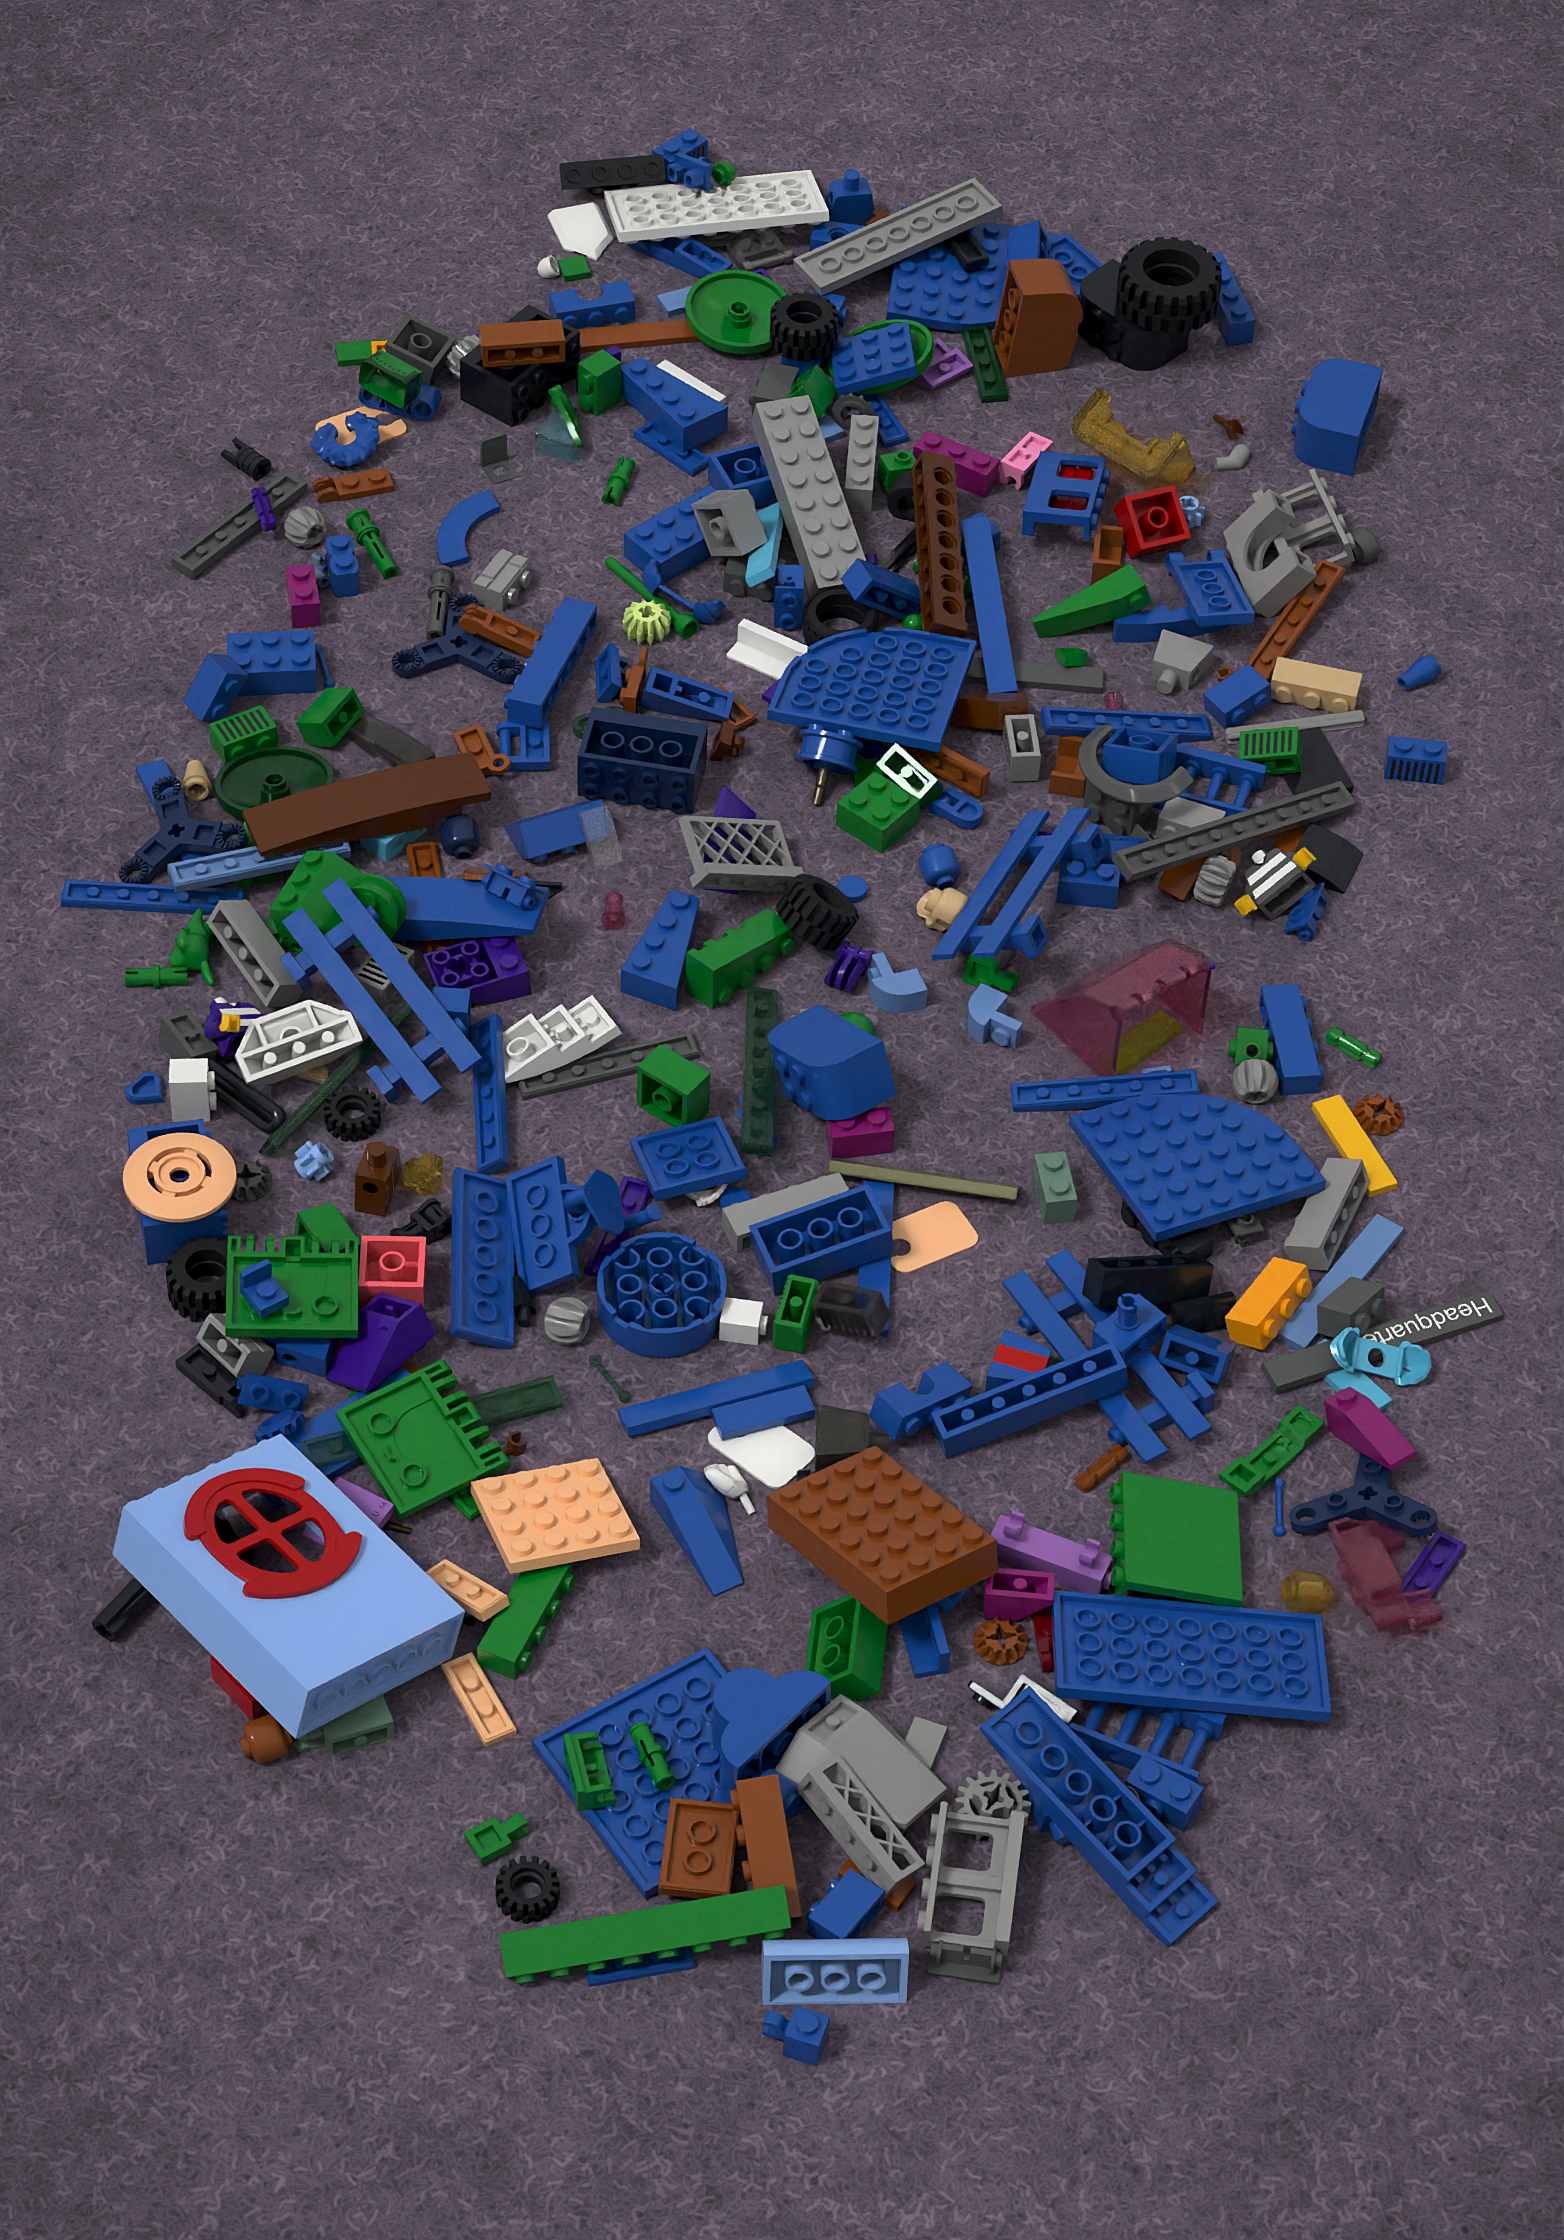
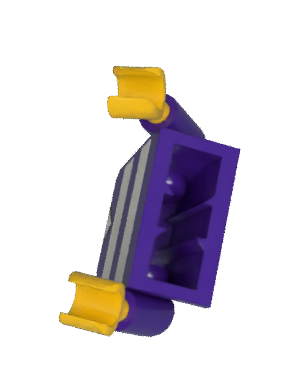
[204,997,265,1057]

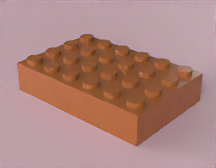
[767,1445,998,1625]

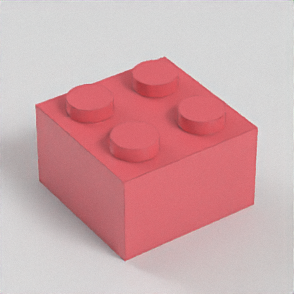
[358,1235,427,1310]

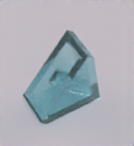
[535,409,575,464]

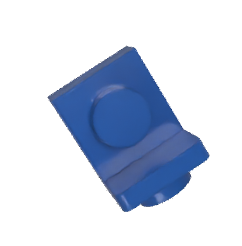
[240,1259,289,1318]

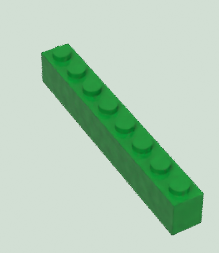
[499,1885,791,1984]

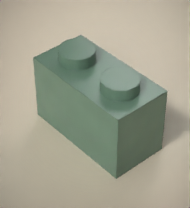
[1032,1151,1078,1225]

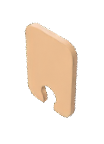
[315,406,407,445]
[891,1201,978,1273]

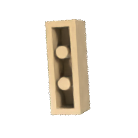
[1270,657,1362,713]

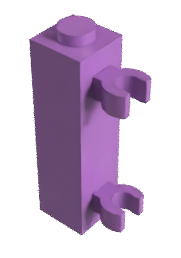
[991,1510,1113,1594]

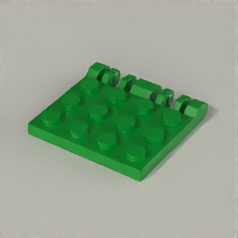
[225,1235,358,1338]
[335,1360,511,1520]

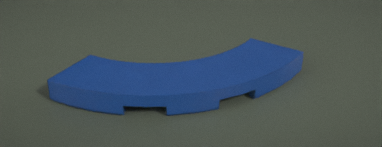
[437,489,500,568]

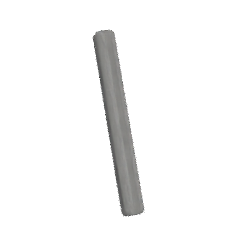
[1225,710,1365,745]

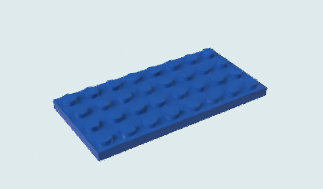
[1051,1590,1332,1722]

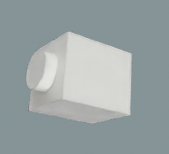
[719,1297,768,1345]

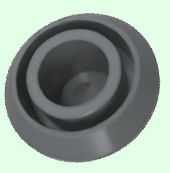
[1350,527,1380,564]

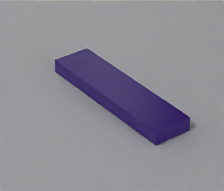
[584,1175,651,1277]

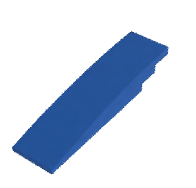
[384,877,550,942]
[980,1686,1218,1947]

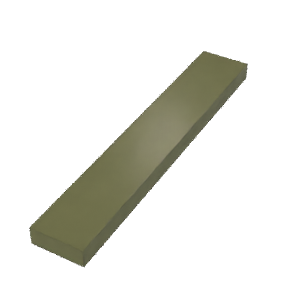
[828,1158,1019,1200]

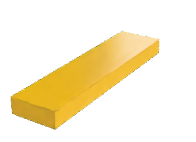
[1311,1094,1398,1197]

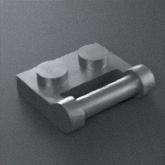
[725,230,793,272]

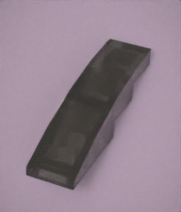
[344,714,435,767]

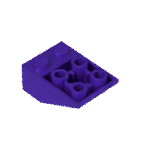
[423,936,532,1003]
[325,1292,436,1393]

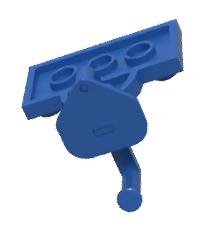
[505,1156,662,1295]

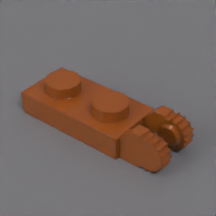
[312,467,394,504]
[459,603,542,658]

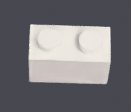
[169,1058,217,1122]

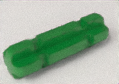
[1326,1027,1382,1069]

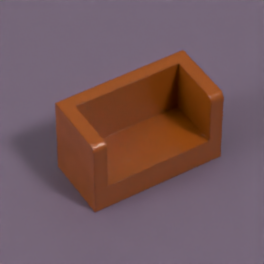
[1090,525,1124,585]
[1048,736,1086,799]

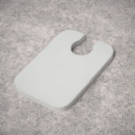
[708,1425,815,1489]

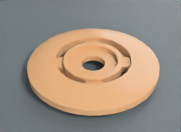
[123,1133,237,1222]

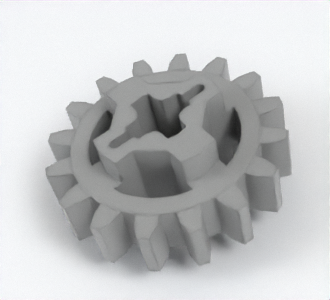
[954,1769,1031,1843]

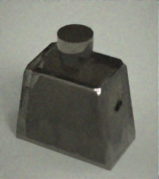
[815,1405,889,1468]

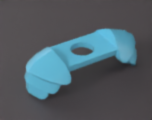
[1330,1327,1432,1386]

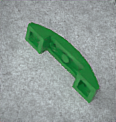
[1218,1405,1325,1497]

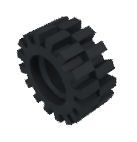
[324,1085,381,1142]
[495,1856,560,1924]

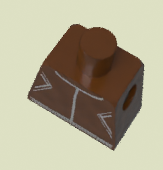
[355,1141,402,1217]

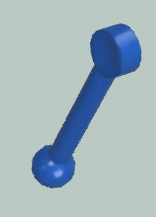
[315,644,335,688]
[1273,1478,1286,1537]

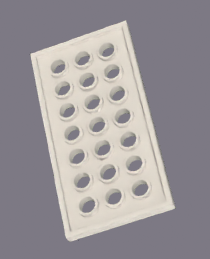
[604,170,829,244]

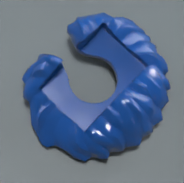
[311,411,380,467]

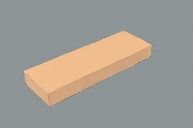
[425,1559,510,1622]
[441,1652,517,1747]

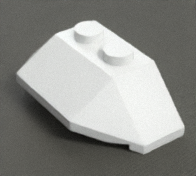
[235,1000,363,1085]

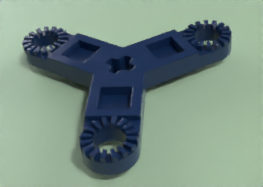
[392,592,521,683]
[119,775,249,884]
[1289,1453,1439,1539]

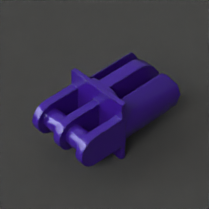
[824,941,875,993]

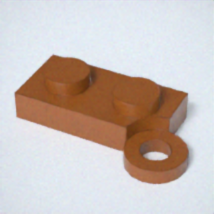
[620,646,649,713]
[453,723,511,776]

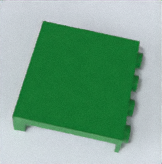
[1109,1471,1243,1607]

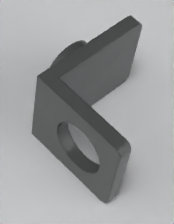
[480,432,518,484]

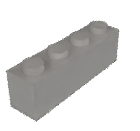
[844,414,879,513]
[206,900,303,1007]
[1284,1158,1370,1271]
[722,1172,849,1254]

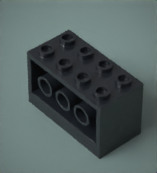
[460,304,581,427]

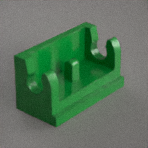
[563,1731,616,1811]

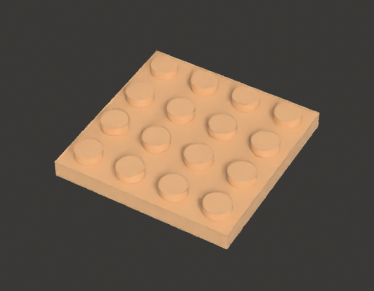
[470,1458,640,1574]

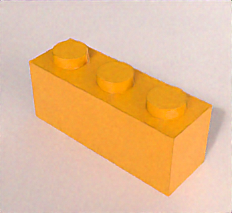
[1225,1257,1312,1350]

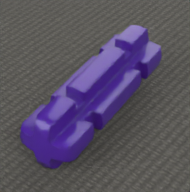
[251,486,277,532]

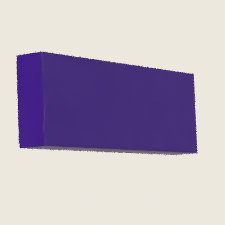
[1389,1529,1467,1618]

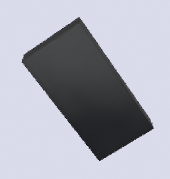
[942,230,989,271]

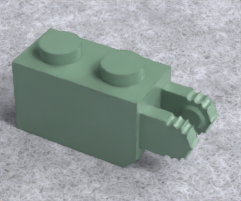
[294,1694,394,1756]

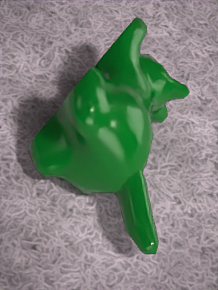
[169,908,220,986]

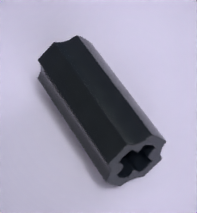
[92,1577,156,1642]

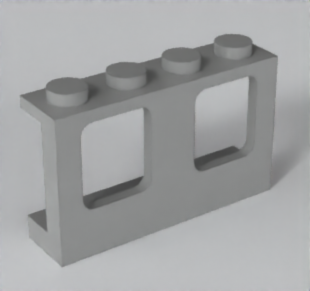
[1252,468,1356,567]
[917,1801,1025,1957]

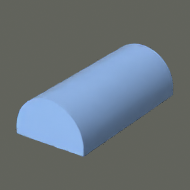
[761,1938,909,2005]

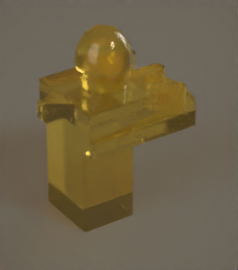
[399,1151,443,1196]

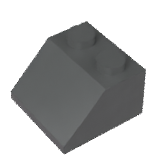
[384,314,457,386]

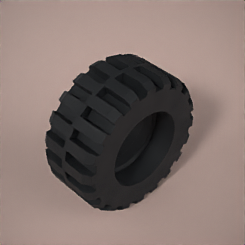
[1116,237,1222,335]

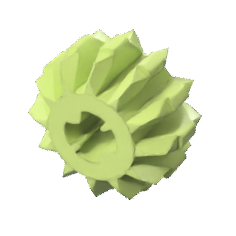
[623,599,671,646]

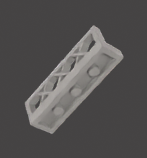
[797,1754,925,1898]

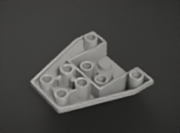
[775,1694,947,1830]

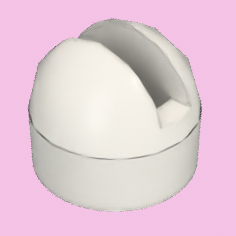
[537,255,560,279]

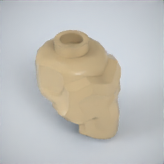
[917,887,968,932]

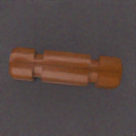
[1074,1444,1128,1493]

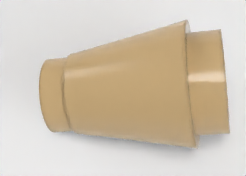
[182,760,211,801]

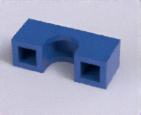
[549,280,635,329]
[869,1361,973,1441]

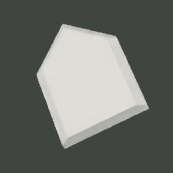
[548,202,614,261]

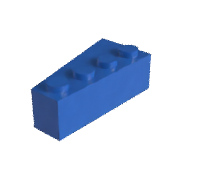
[621,357,728,453]
[620,889,700,1011]

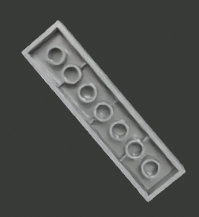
[751,395,866,599]

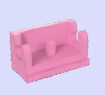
[999,431,1053,490]

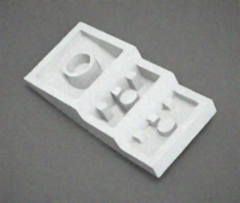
[503,995,622,1083]

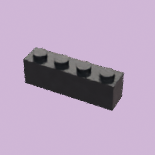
[1082,1253,1214,1310]

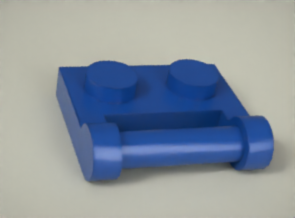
[496,720,550,773]

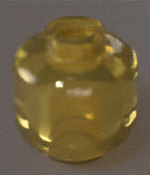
[1280,1570,1333,1615]

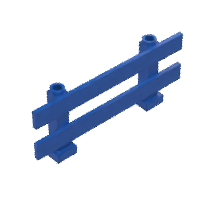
[931,808,1108,960]
[279,877,483,1104]
[1002,1249,1215,1465]

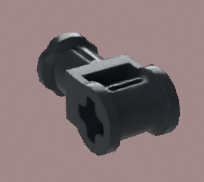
[390,1198,452,1245]

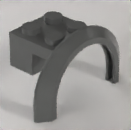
[1078,725,1194,836]

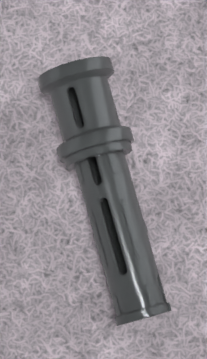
[426,565,455,640]

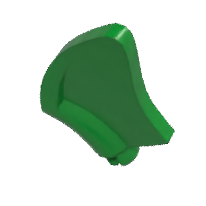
[548,385,583,448]

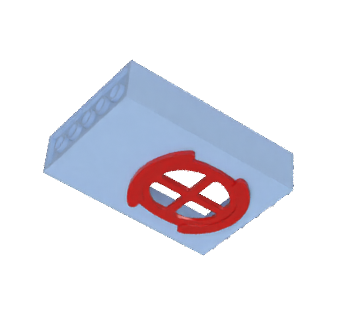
[112,1434,465,1739]

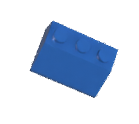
[503,799,612,863]

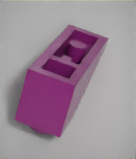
[1324,1387,1417,1471]

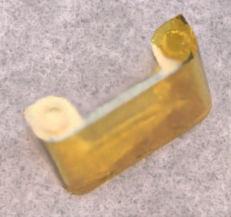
[1071,387,1197,486]

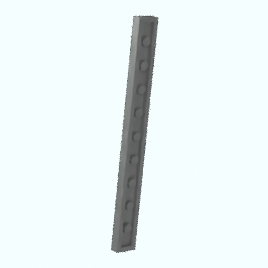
[1112,781,1356,882]

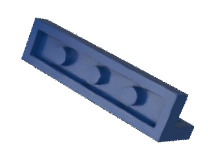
[898,1603,950,1679]

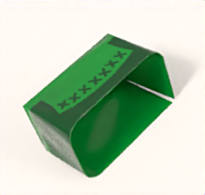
[359,349,423,409]

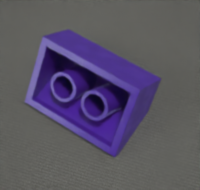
[704,787,758,895]

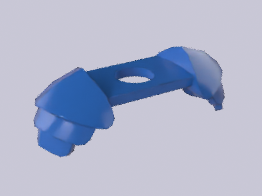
[640,559,726,623]

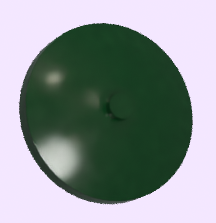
[215,746,334,820]

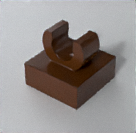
[710,721,745,762]

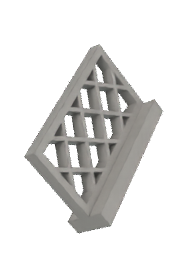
[678,815,804,892]

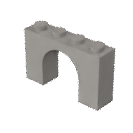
[1223,489,1317,618]

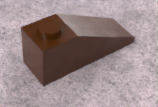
[949,693,1028,730]

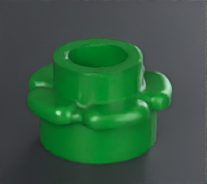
[712,161,736,187]

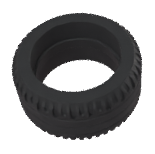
[803,589,879,647]

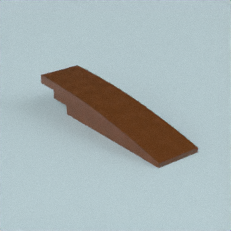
[242,752,492,857]

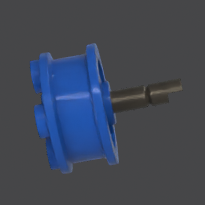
[794,724,863,806]

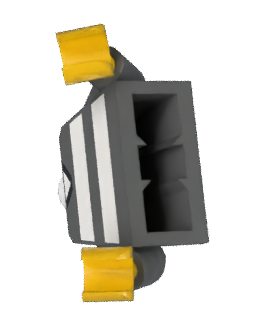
[1234,847,1316,921]

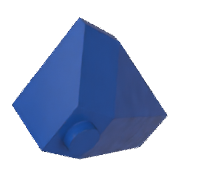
[650,1466,744,1597]

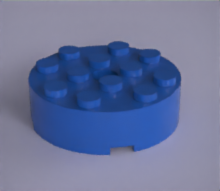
[597,1232,727,1358]

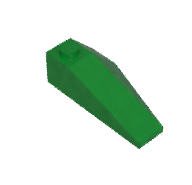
[1031,564,1152,638]

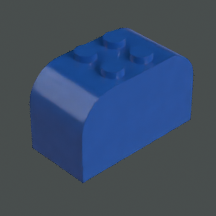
[1291,358,1383,476]
[768,1004,897,1120]

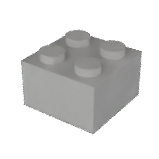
[691,489,768,556]

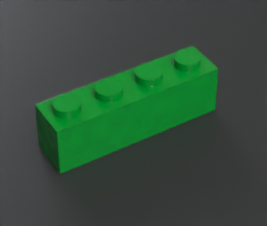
[477,1562,576,1680]

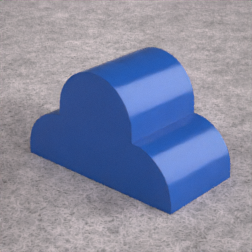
[712,1668,831,1804]

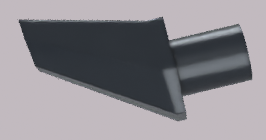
[512,1275,537,1327]

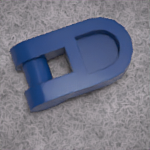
[928,787,983,829]

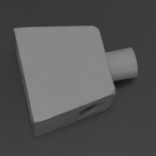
[1151,629,1214,694]

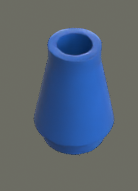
[1397,655,1441,692]

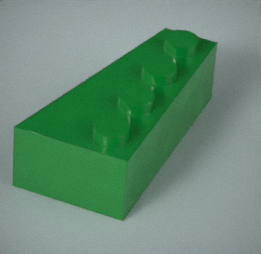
[685,908,795,1010]

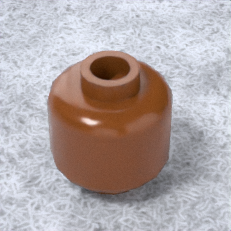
[239,1714,293,1765]

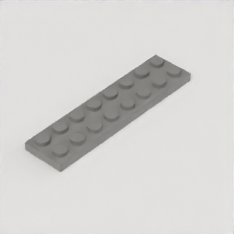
[793,178,1003,296]

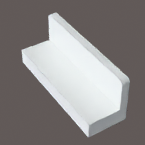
[727,619,808,680]

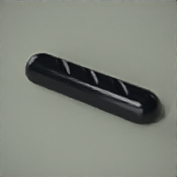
[208,1057,287,1134]

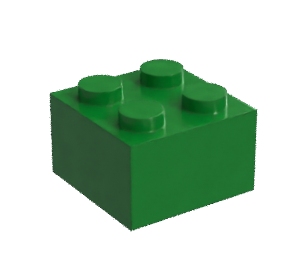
[836,771,921,854]
[637,1044,710,1127]

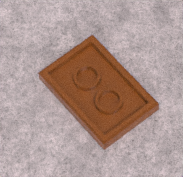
[658,1797,740,1899]

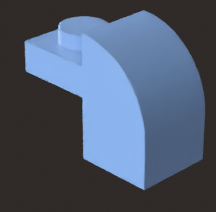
[867,952,927,1013]
[967,983,1023,1049]

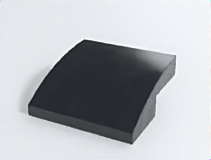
[1295,823,1363,894]

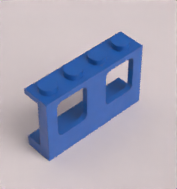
[1022,451,1111,541]

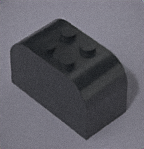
[1077,259,1189,371]

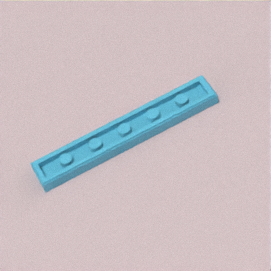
[745,502,784,587]

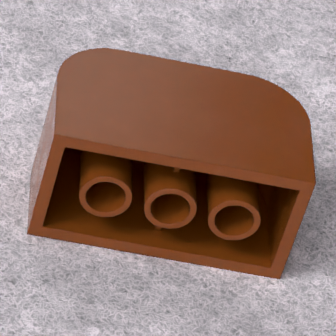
[992,258,1083,378]

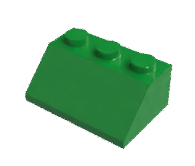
[269,850,364,938]
[805,1594,888,1702]

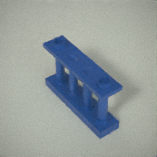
[1135,743,1267,817]
[1069,1701,1227,1784]

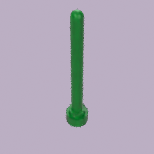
[605,557,700,639]

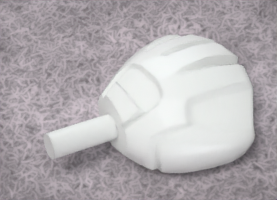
[704,1464,756,1515]

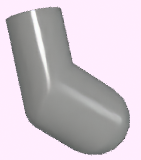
[1214,444,1250,471]

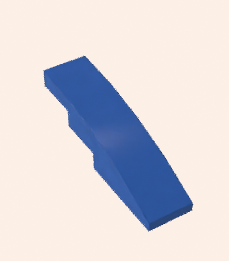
[627,236,733,277]
[1112,604,1228,643]

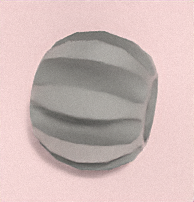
[284,506,326,549]
[1232,1059,1278,1104]
[544,1297,590,1345]

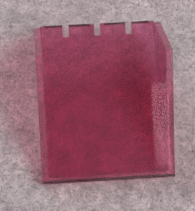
[1030,938,1212,1077]

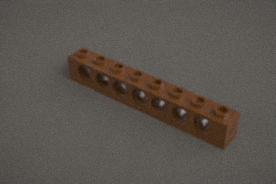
[912,450,968,638]

